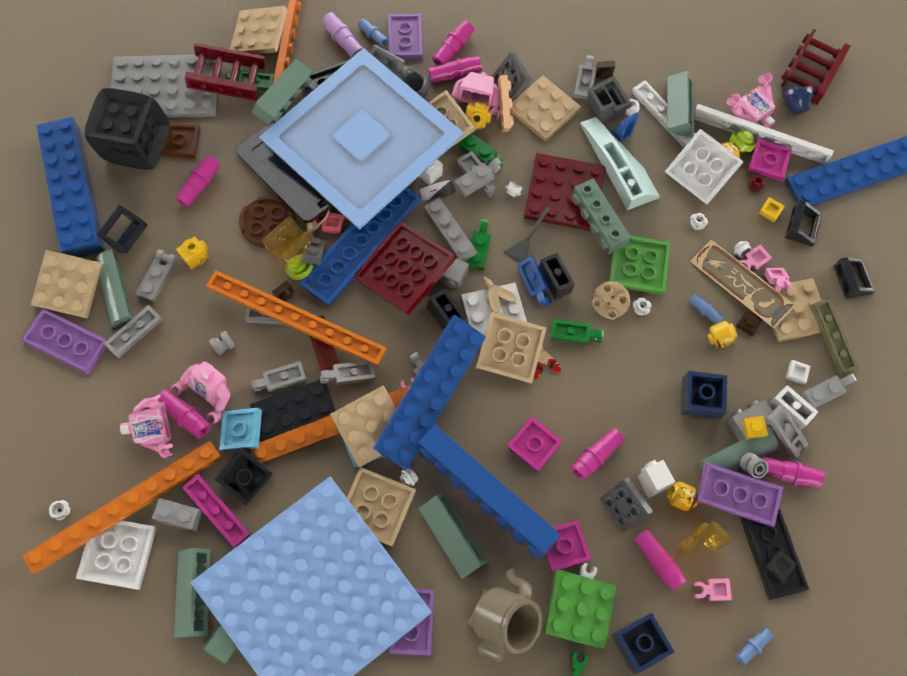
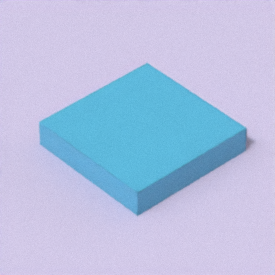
[219,408,262,452]

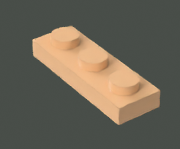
[498,75,514,132]

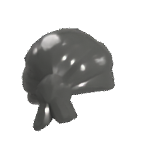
[397,71,429,98]

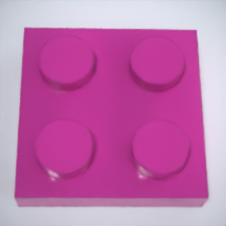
[747,138,792,182]
[507,416,563,473]
[546,520,591,573]

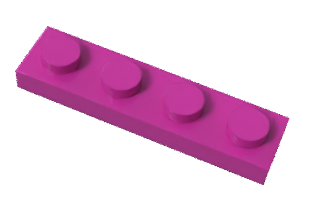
[182,474,251,548]

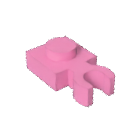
[740,244,772,270]
[764,268,792,292]
[693,579,732,601]

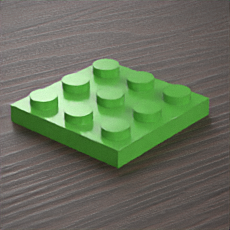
[609,236,671,295]
[543,570,617,649]

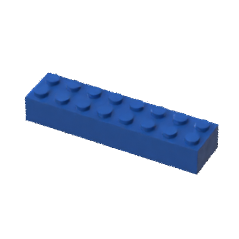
[36,116,105,258]
[418,425,560,560]

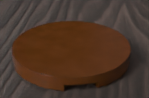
[239,196,295,248]

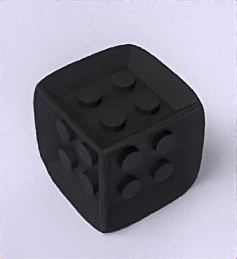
[85,88,169,170]

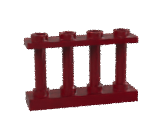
[781,29,851,105]
[185,43,265,101]

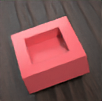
[322,212,345,235]

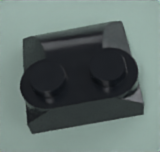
[214,448,273,506]

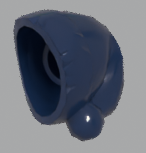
[782,86,813,113]

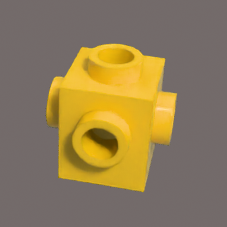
[466,102,492,129]
[176,236,209,270]

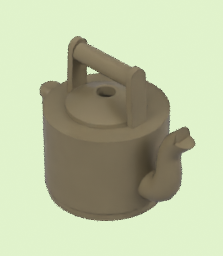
[466,568,542,662]

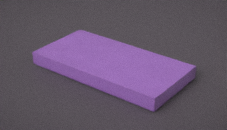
[21,308,107,375]
[696,462,783,527]

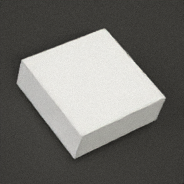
[786,360,811,385]

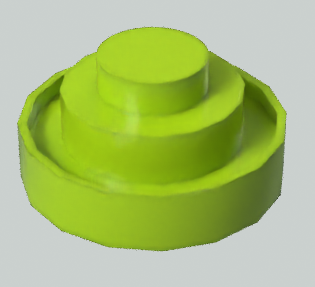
[730,130,756,152]
[285,254,313,280]

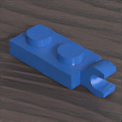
[517,256,552,307]

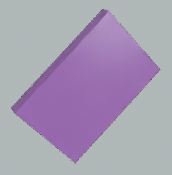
[388,14,423,60]
[389,589,434,656]

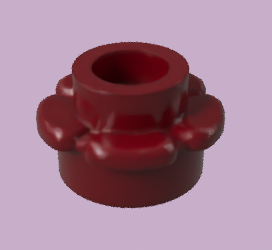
[748,175,766,192]

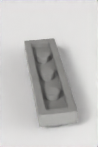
[424,197,477,261]

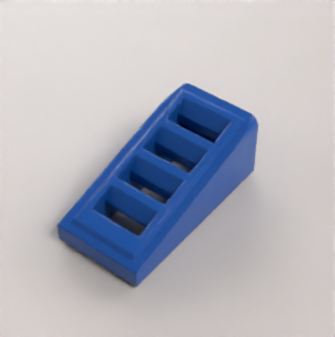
[611,112,639,142]

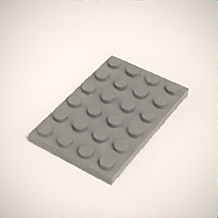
[111,54,218,118]

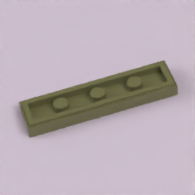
[810,298,859,375]

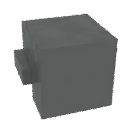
[588,76,632,124]

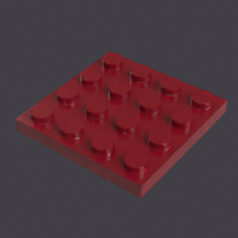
[523,153,606,231]
[354,221,457,316]

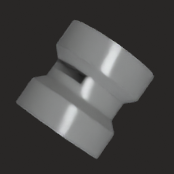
[209,331,235,356]
[740,452,769,479]

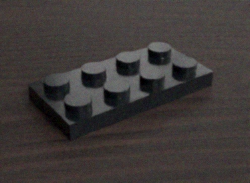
[249,380,336,442]

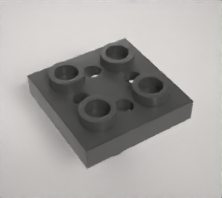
[491,53,532,102]
[600,477,653,532]

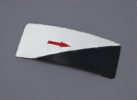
[419,180,455,201]

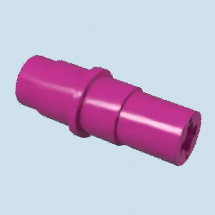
[432,20,475,66]
[428,56,482,84]
[175,155,221,208]
[158,389,211,439]
[571,428,625,480]
[762,457,825,489]
[634,529,687,592]

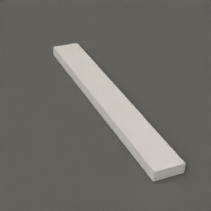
[694,104,834,164]

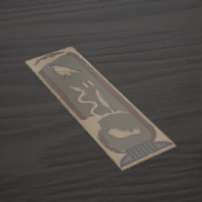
[690,239,796,328]

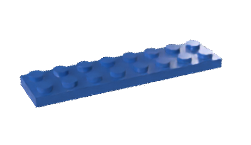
[785,136,907,206]
[299,187,421,307]
[372,315,486,470]

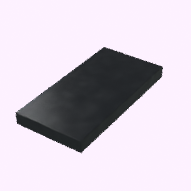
[741,509,810,600]

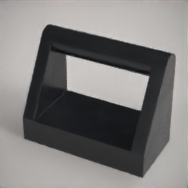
[785,199,822,246]
[97,205,148,254]
[833,257,875,299]

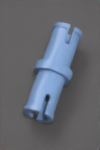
[358,18,388,47]
[688,293,725,324]
[735,627,774,666]

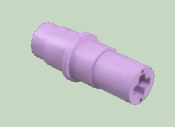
[322,12,363,58]

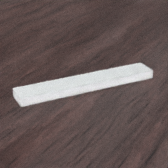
[631,80,696,148]

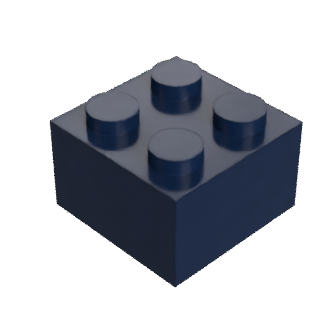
[681,371,727,419]
[611,613,675,674]

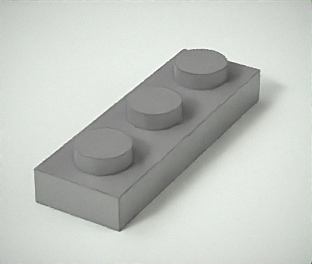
[104,305,163,359]

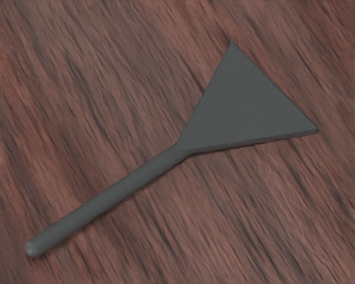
[504,207,550,262]

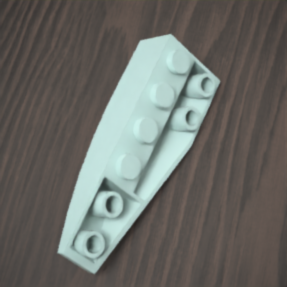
[580,117,660,210]

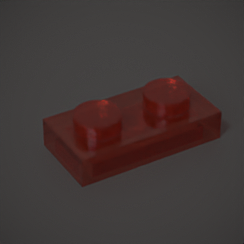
[310,336,339,371]

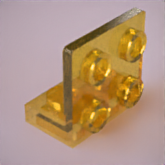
[262,217,314,262]
[676,520,732,557]

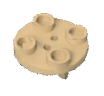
[592,281,630,320]

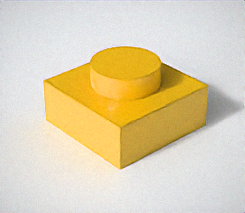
[759,197,785,222]
[742,416,769,440]

